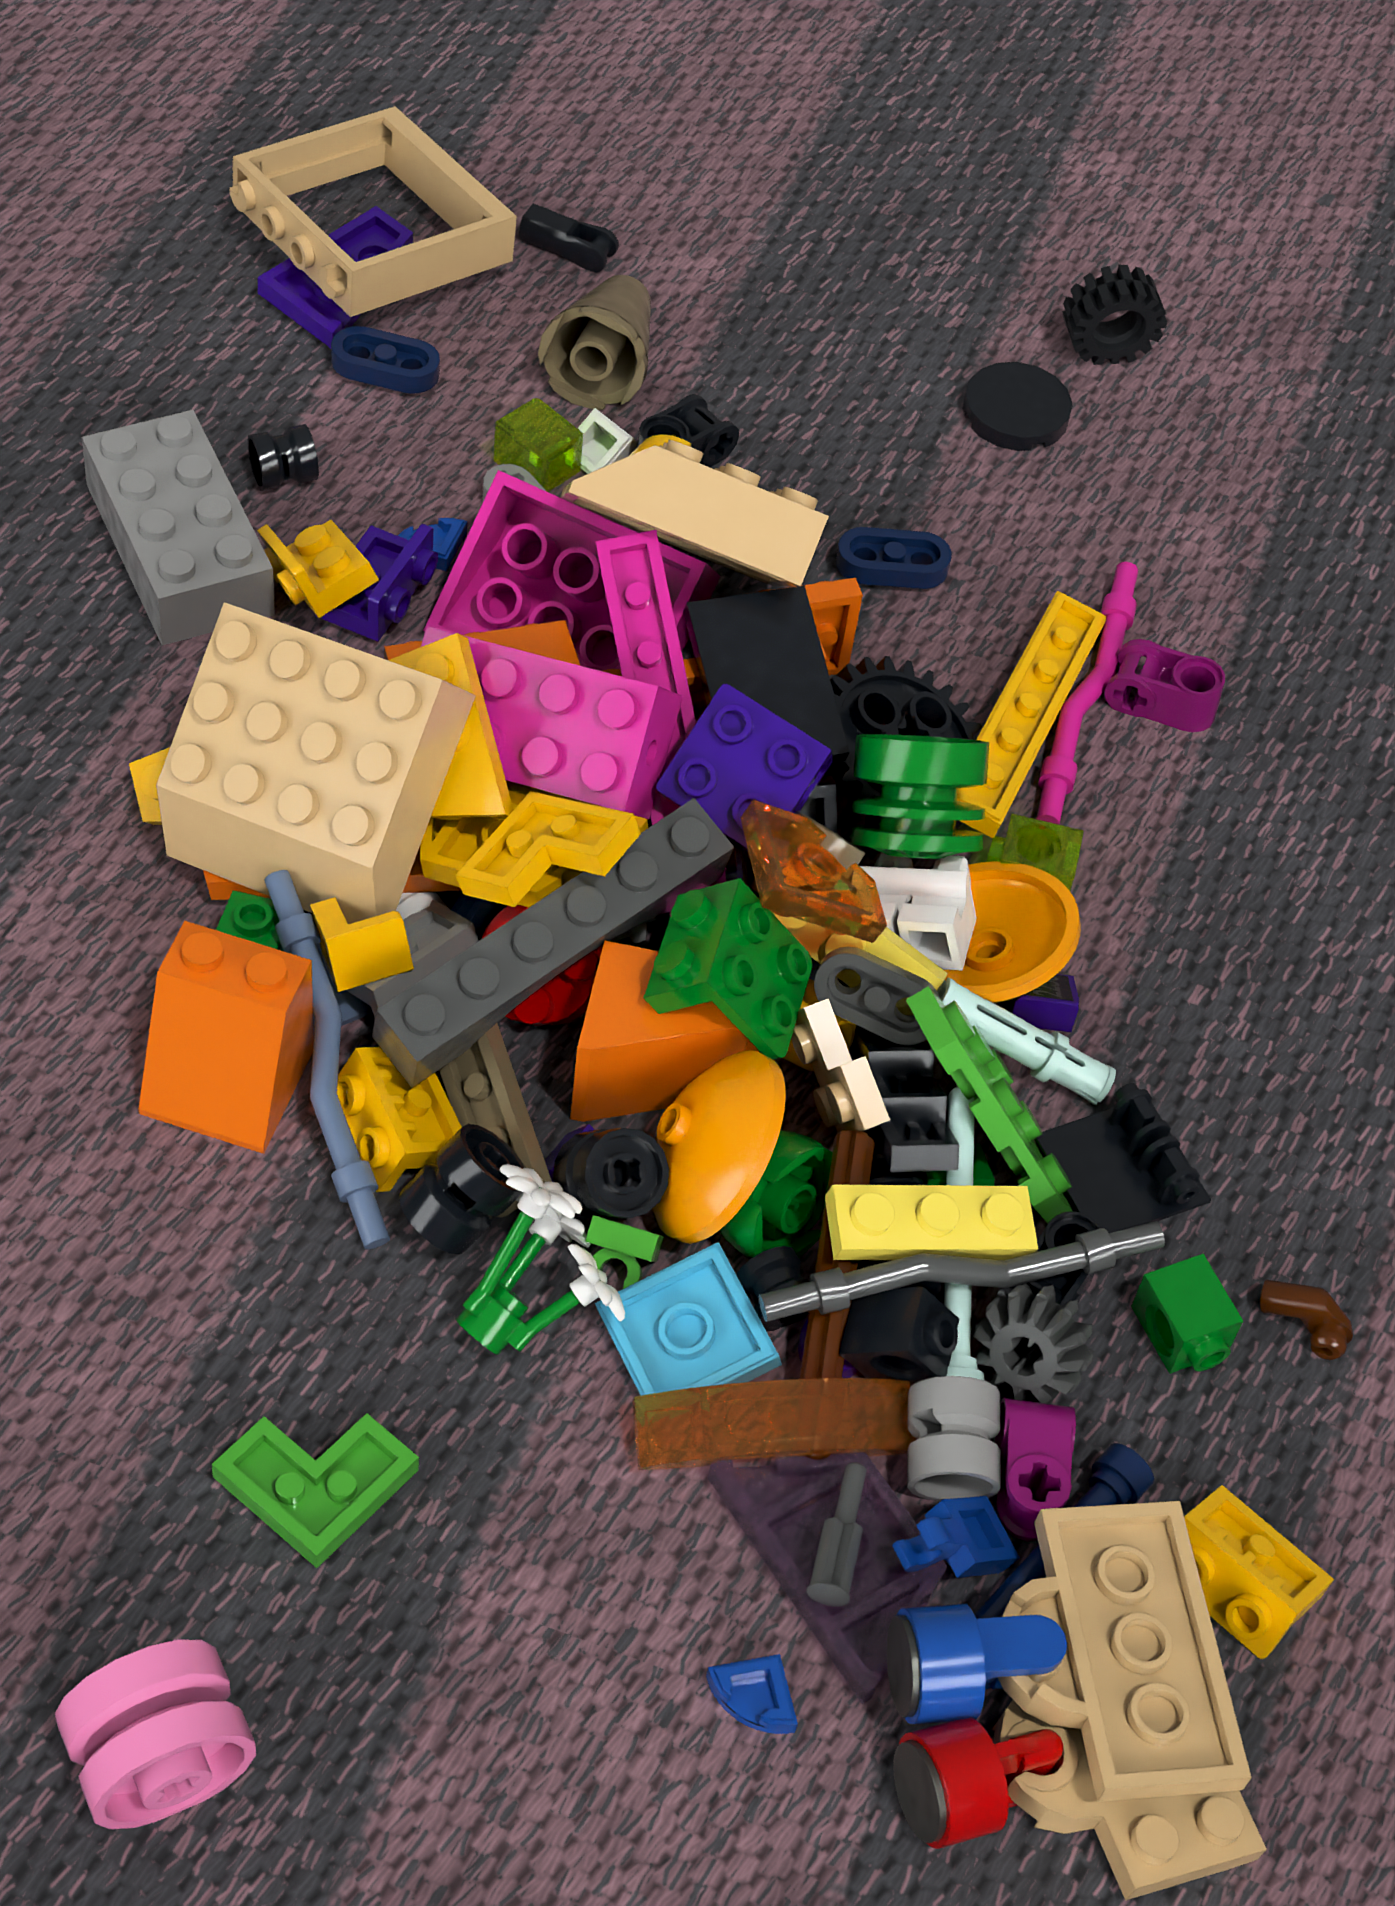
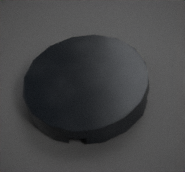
[962,362,1073,451]

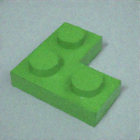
[212,1413,419,1568]

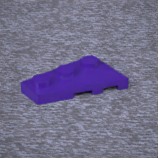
[257,206,413,348]

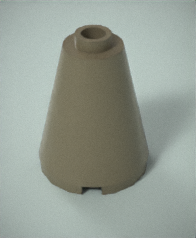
[538,275,651,410]

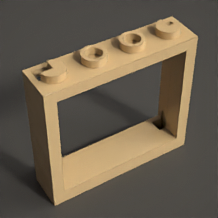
[229,106,517,317]

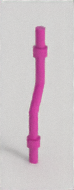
[1036,562,1138,830]

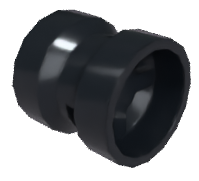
[247,424,319,491]

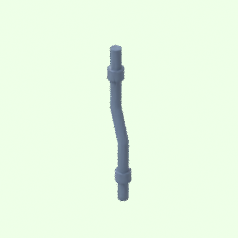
[264,870,390,1249]

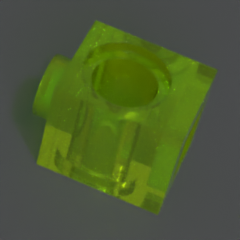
[986,813,1084,890]

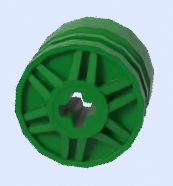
[850,734,989,859]

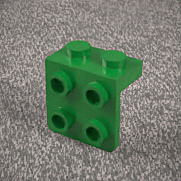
[643,878,812,1060]

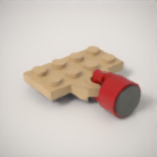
[893,1700,1267,1901]

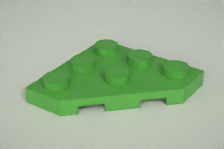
[906,986,1073,1223]

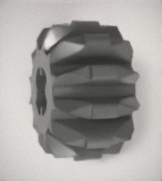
[973,1283,1095,1403]

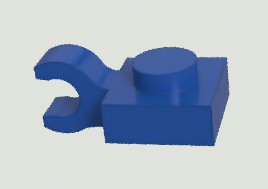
[892,1496,1020,1578]

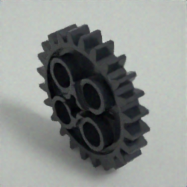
[824,656,982,829]

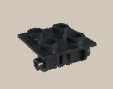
[1034,1083,1211,1233]

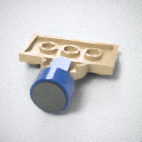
[887,1501,1251,1802]

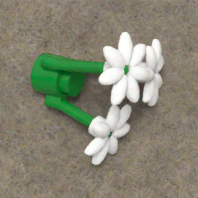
[456,1164,625,1355]

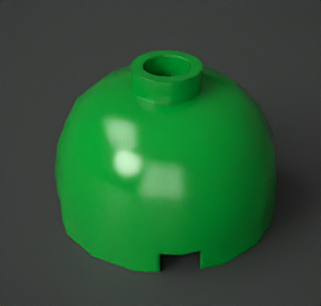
[719,1131,832,1260]

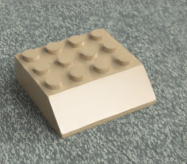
[560,439,829,587]
[156,602,476,924]

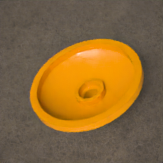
[944,861,1081,1003]
[652,1050,786,1244]

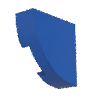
[398,518,468,571]
[706,1654,798,1734]

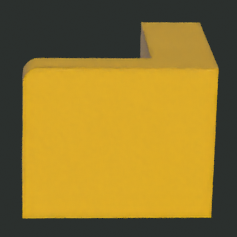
[310,897,414,992]

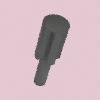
[806,1462,867,1606]

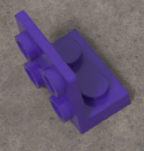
[656,684,832,866]

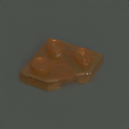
[740,799,887,943]

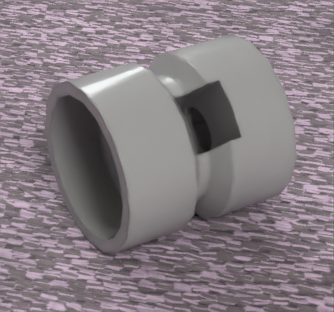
[907,1376,1001,1501]

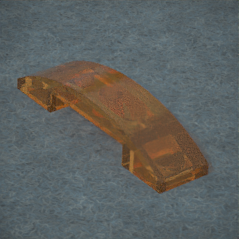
[632,1378,917,1470]

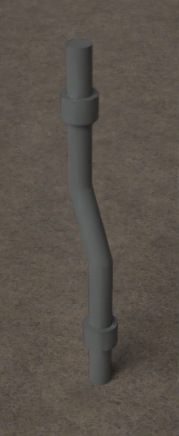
[759,1221,1165,1322]

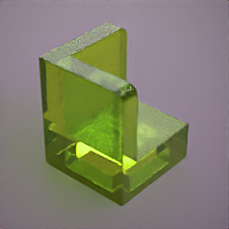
[494,398,583,492]

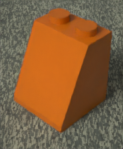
[138,920,314,1154]
[570,940,759,1122]

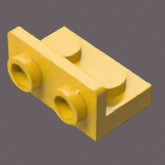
[257,519,379,618]
[337,1047,462,1192]
[1184,1485,1335,1659]

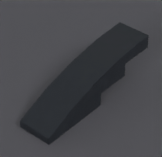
[850,1025,959,1172]

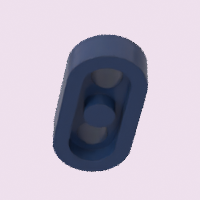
[331,326,440,394]
[835,527,952,589]

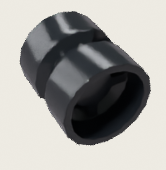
[399,1124,525,1254]
[553,1128,669,1218]

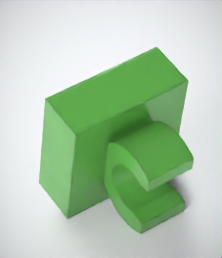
[585,1215,665,1289]

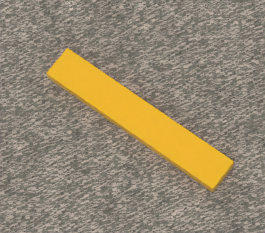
[957,591,1106,838]

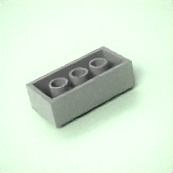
[82,410,275,646]

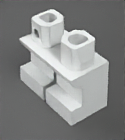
[852,853,977,971]

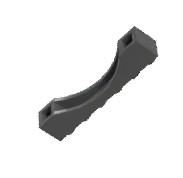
[372,798,734,1088]

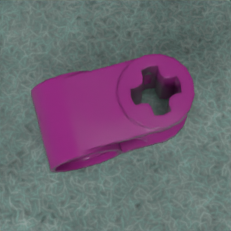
[1104,639,1225,732]
[995,1398,1076,1541]

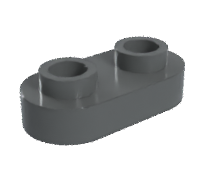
[814,947,940,1045]

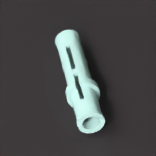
[937,978,1116,1105]

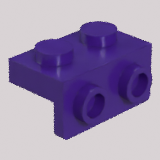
[315,523,438,642]

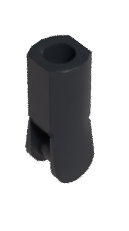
[519,203,619,273]

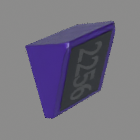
[1009,974,1079,1032]

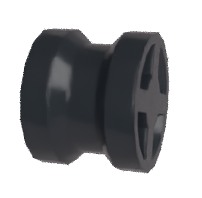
[736,1246,810,1332]

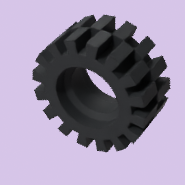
[1062,265,1167,365]

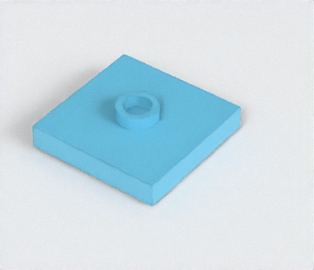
[595,1242,782,1426]

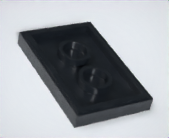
[683,585,850,763]

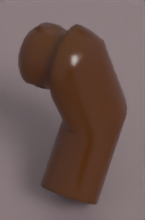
[1260,1279,1353,1360]

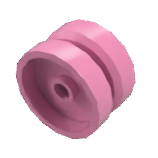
[55,1640,256,1829]

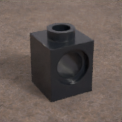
[839,1287,959,1385]

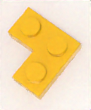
[455,791,641,907]

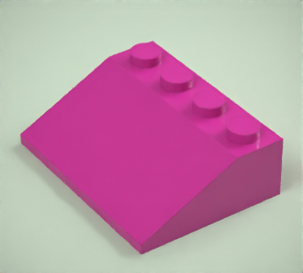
[423,470,720,671]

